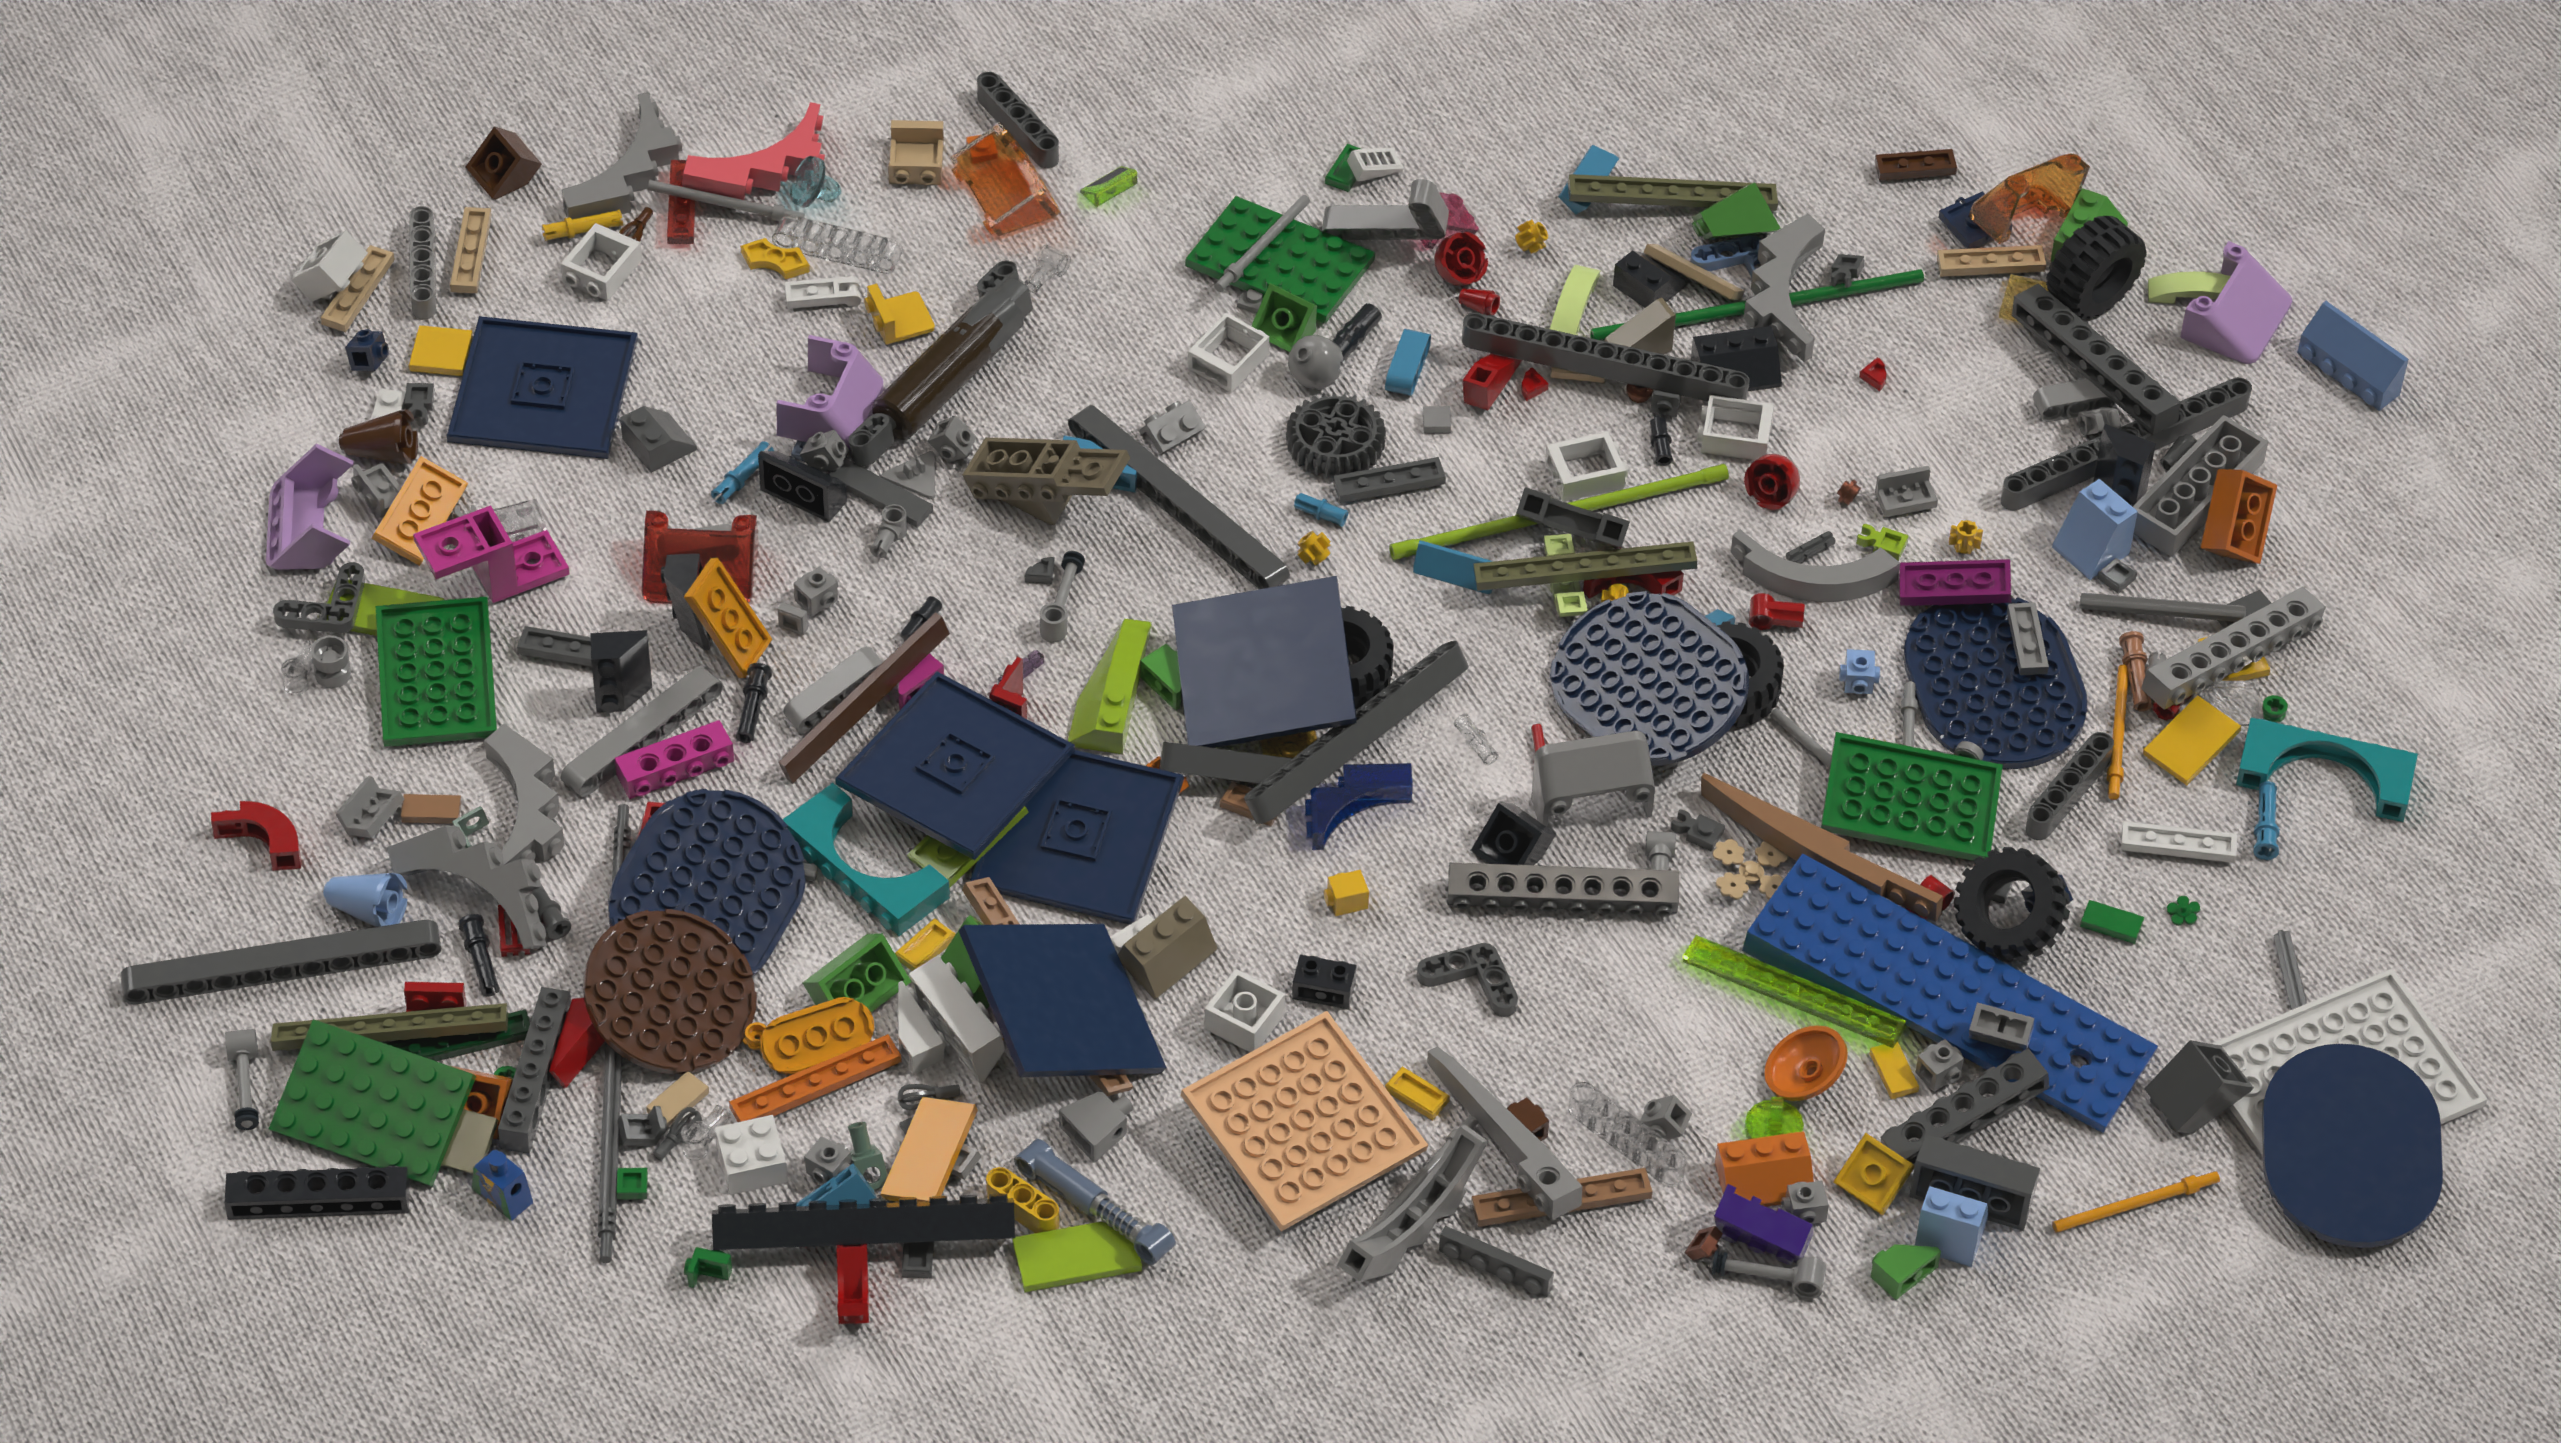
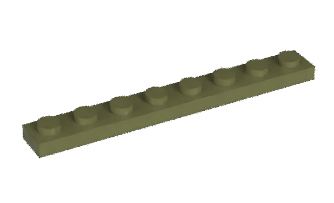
[1568,174,1778,211]
[1474,541,1697,591]
[271,1003,508,1051]

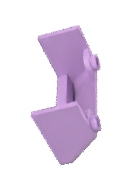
[776,335,883,450]
[266,443,353,570]

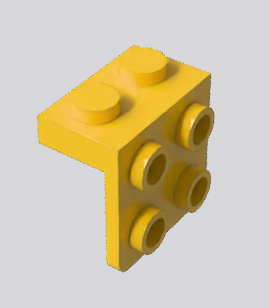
[864,283,935,345]

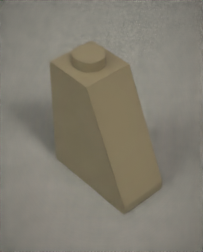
[1605,297,1676,354]

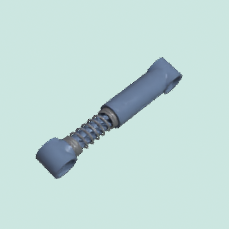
[1014,1139,1176,1265]

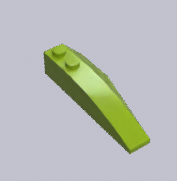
[1068,618,1152,754]

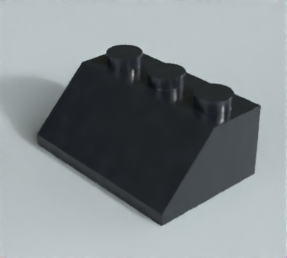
[1691,326,1782,391]
[2093,424,2156,507]
[758,451,847,522]
[661,554,712,650]
[590,630,652,713]

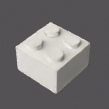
[290,230,368,302]
[1204,969,1285,1052]
[715,1115,788,1195]

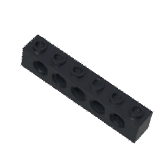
[224,1166,410,1220]

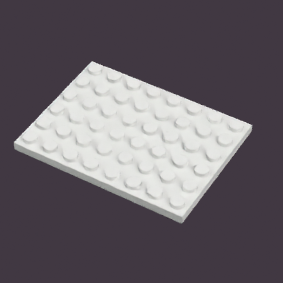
[2211,968,2488,1156]

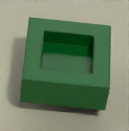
[617,1168,648,1200]

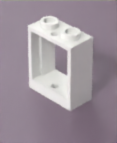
[561,223,642,301]
[1188,313,1270,393]
[1697,395,1774,460]
[1545,431,1628,502]

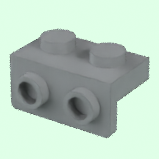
[1139,400,1206,454]
[351,463,402,518]
[1875,466,1938,517]
[336,777,405,838]

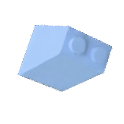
[2052,479,2138,580]
[1915,1186,1988,1267]

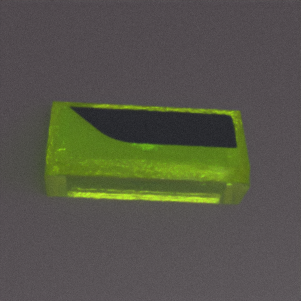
[1080,166,1137,207]

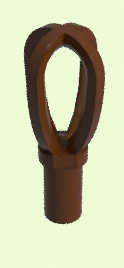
[619,207,653,242]

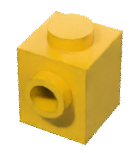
[1323,869,1369,916]

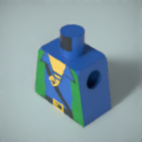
[472,1150,533,1221]

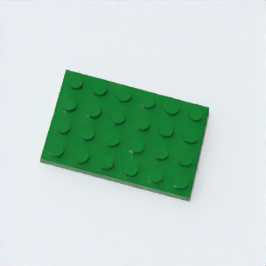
[1185,196,1375,324]
[375,596,497,747]
[1820,732,2003,861]
[269,1019,476,1187]

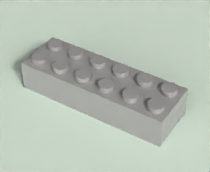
[2133,415,2269,557]

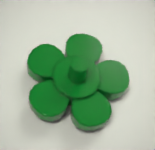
[2167,896,2200,926]

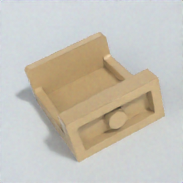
[888,120,944,185]

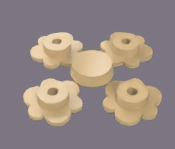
[1713,839,1788,900]

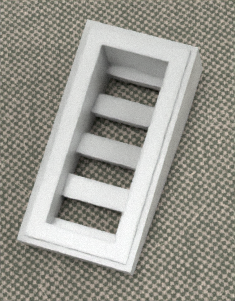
[1347,148,1404,182]

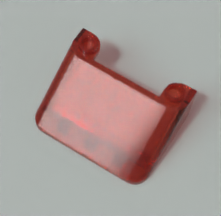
[641,510,759,604]

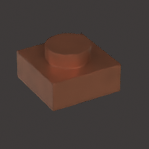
[1684,1226,1723,1260]

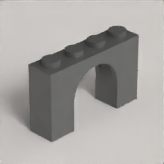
[1515,487,1630,549]

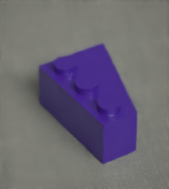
[1714,1184,1814,1265]

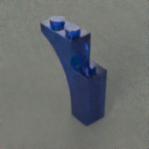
[1305,763,1413,850]

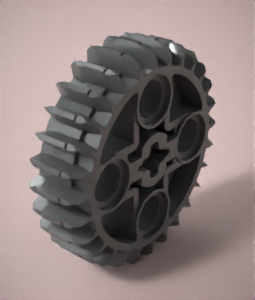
[1286,392,1386,479]

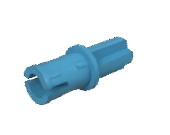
[1294,493,1349,527]

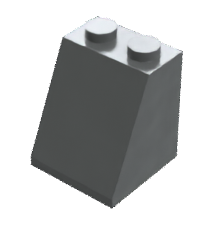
[2144,1040,2254,1134]

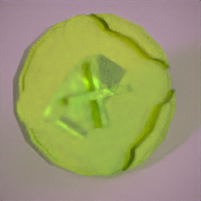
[1744,1097,1804,1139]

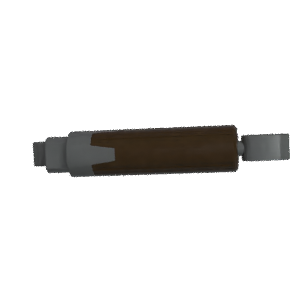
[848,260,1033,466]

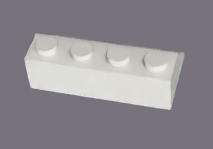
[909,955,1005,1083]

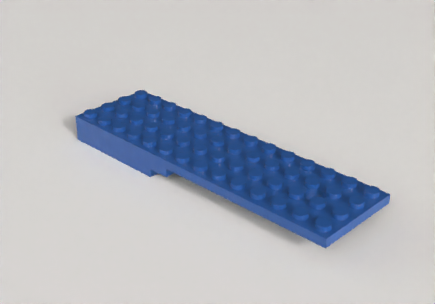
[1742,853,2158,1133]

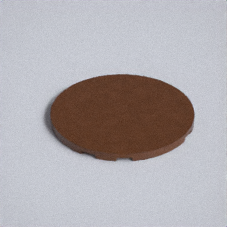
[583,909,757,1074]

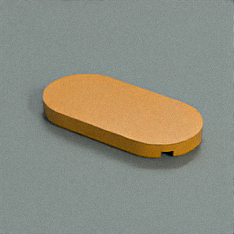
[760,997,874,1075]

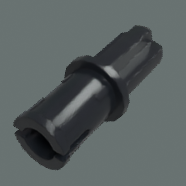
[1650,416,1673,466]
[900,596,942,642]

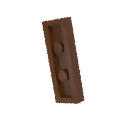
[1875,149,1957,181]

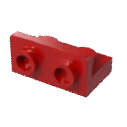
[404,982,467,1012]

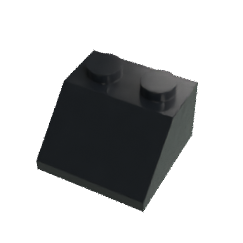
[1613,250,1688,308]
[1470,802,1556,865]

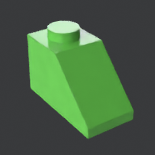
[1140,644,1182,711]
[1870,1244,1941,1300]

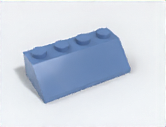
[2297,301,2409,411]

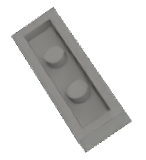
[2007,602,2049,675]

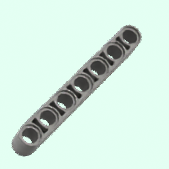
[560,666,723,797]

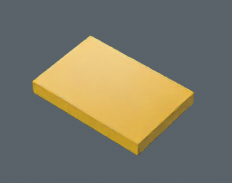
[2143,695,2241,786]

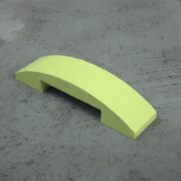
[1550,265,1601,335]
[2148,271,2231,304]
[1544,534,1588,617]

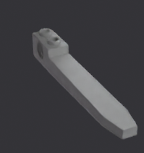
[1427,1046,1582,1220]

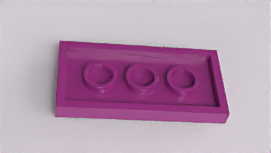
[1900,559,2011,606]

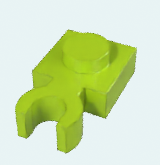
[1856,524,1909,561]

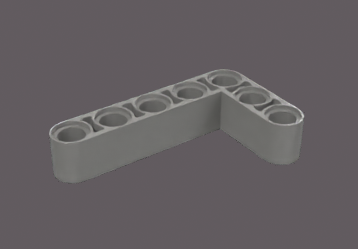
[1321,179,1449,240]

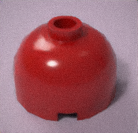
[1434,232,1488,285]
[1744,454,1800,510]

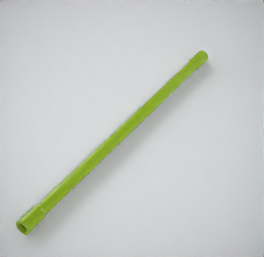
[1389,464,1729,560]

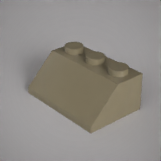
[1118,895,1218,1000]

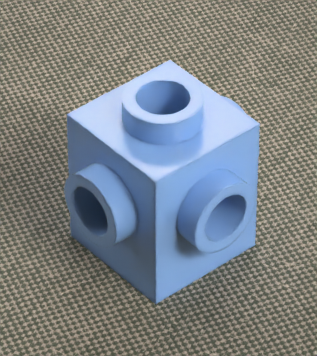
[1839,649,1880,694]

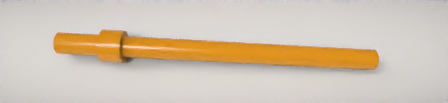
[2106,665,2129,800]
[2052,1171,2220,1233]

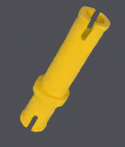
[542,209,623,241]

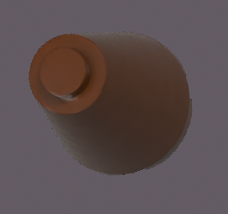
[339,409,418,464]

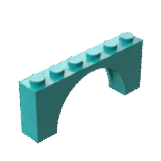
[2236,717,2418,822]
[783,783,950,936]

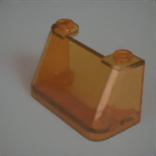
[950,122,1062,236]
[1969,153,2090,244]

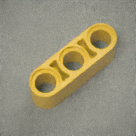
[986,1167,1059,1233]

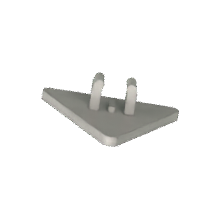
[882,451,935,499]

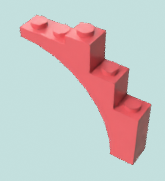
[682,102,825,200]

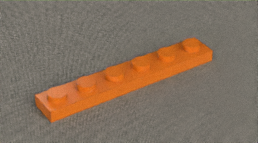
[729,1034,902,1122]

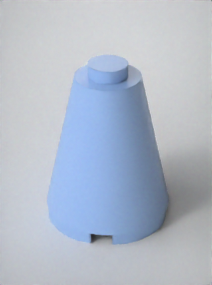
[323,873,407,927]

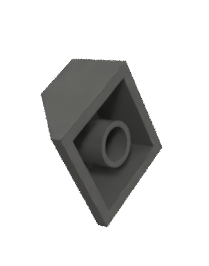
[620,406,697,473]

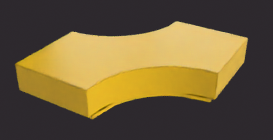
[740,238,810,280]

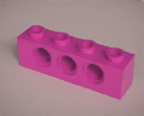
[615,720,734,800]

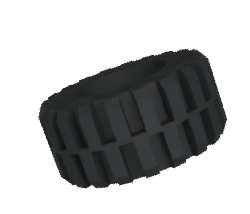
[2046,215,2147,319]
[1342,605,1394,710]
[1714,621,1784,728]
[1954,847,2070,962]

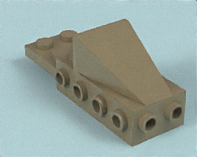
[962,437,1130,525]

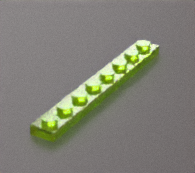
[1683,935,1906,1048]

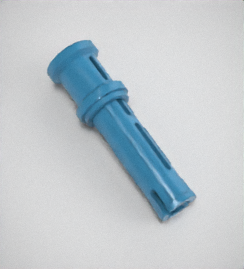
[2253,781,2280,860]

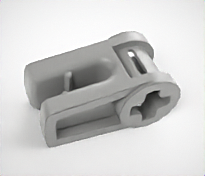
[2078,406,2121,436]

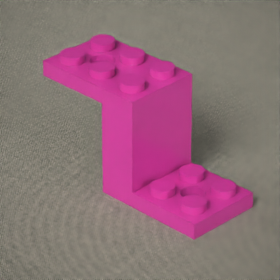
[413,505,570,603]

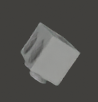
[1969,1002,2034,1052]

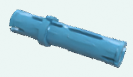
[711,441,774,504]

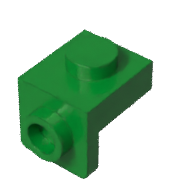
[684,1247,732,1288]

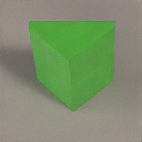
[1251,283,1317,352]

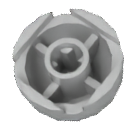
[1288,335,1343,390]

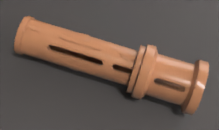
[2119,631,2152,712]

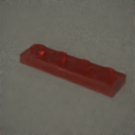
[667,160,696,244]

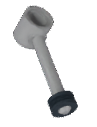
[1040,551,1085,642]
[225,1029,259,1130]
[1710,1251,1826,1299]

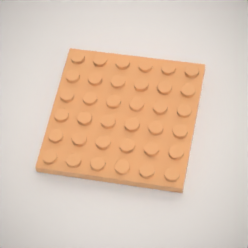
[1181,1011,1428,1232]

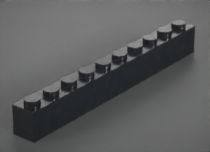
[712,1193,1015,1250]

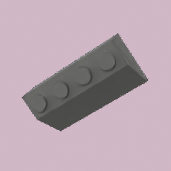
[1909,1134,2040,1231]

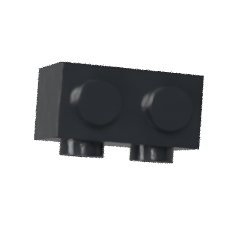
[1292,955,1357,1010]

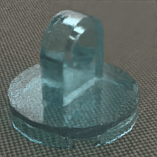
[790,156,841,208]

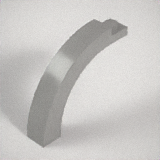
[1731,529,1900,602]

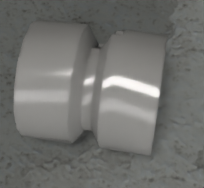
[311,635,351,688]

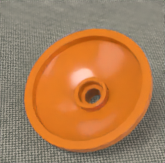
[1765,1026,1848,1101]

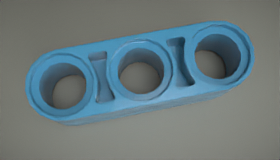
[1385,329,1431,396]

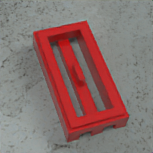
[498,905,530,957]

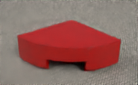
[1859,357,1887,391]
[1521,367,1549,401]

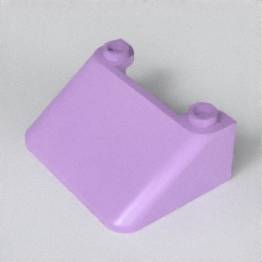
[2180,241,2292,364]

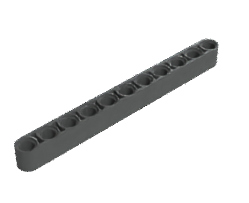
[1461,313,1749,402]
[2001,377,2252,511]
[1068,405,1290,589]
[1244,641,1469,824]
[120,919,441,1005]

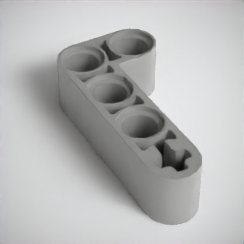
[783,646,892,734]

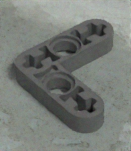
[273,562,365,633]
[1417,943,1518,1017]

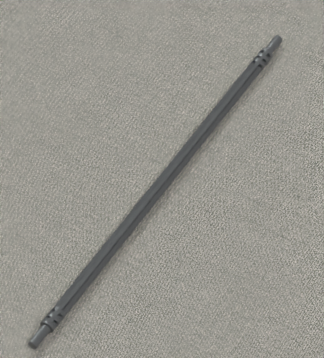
[598,804,631,1263]

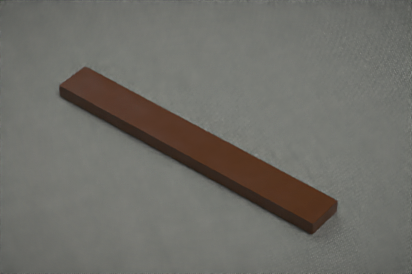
[778,612,950,783]

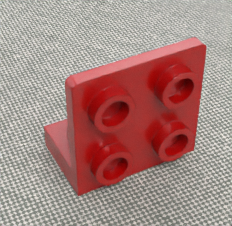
[989,657,1027,719]

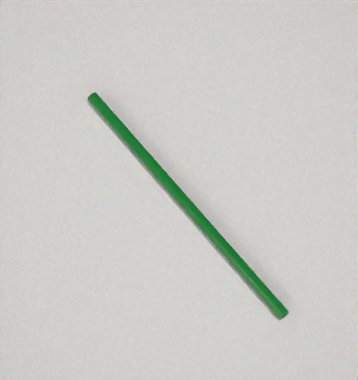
[1590,269,1924,340]

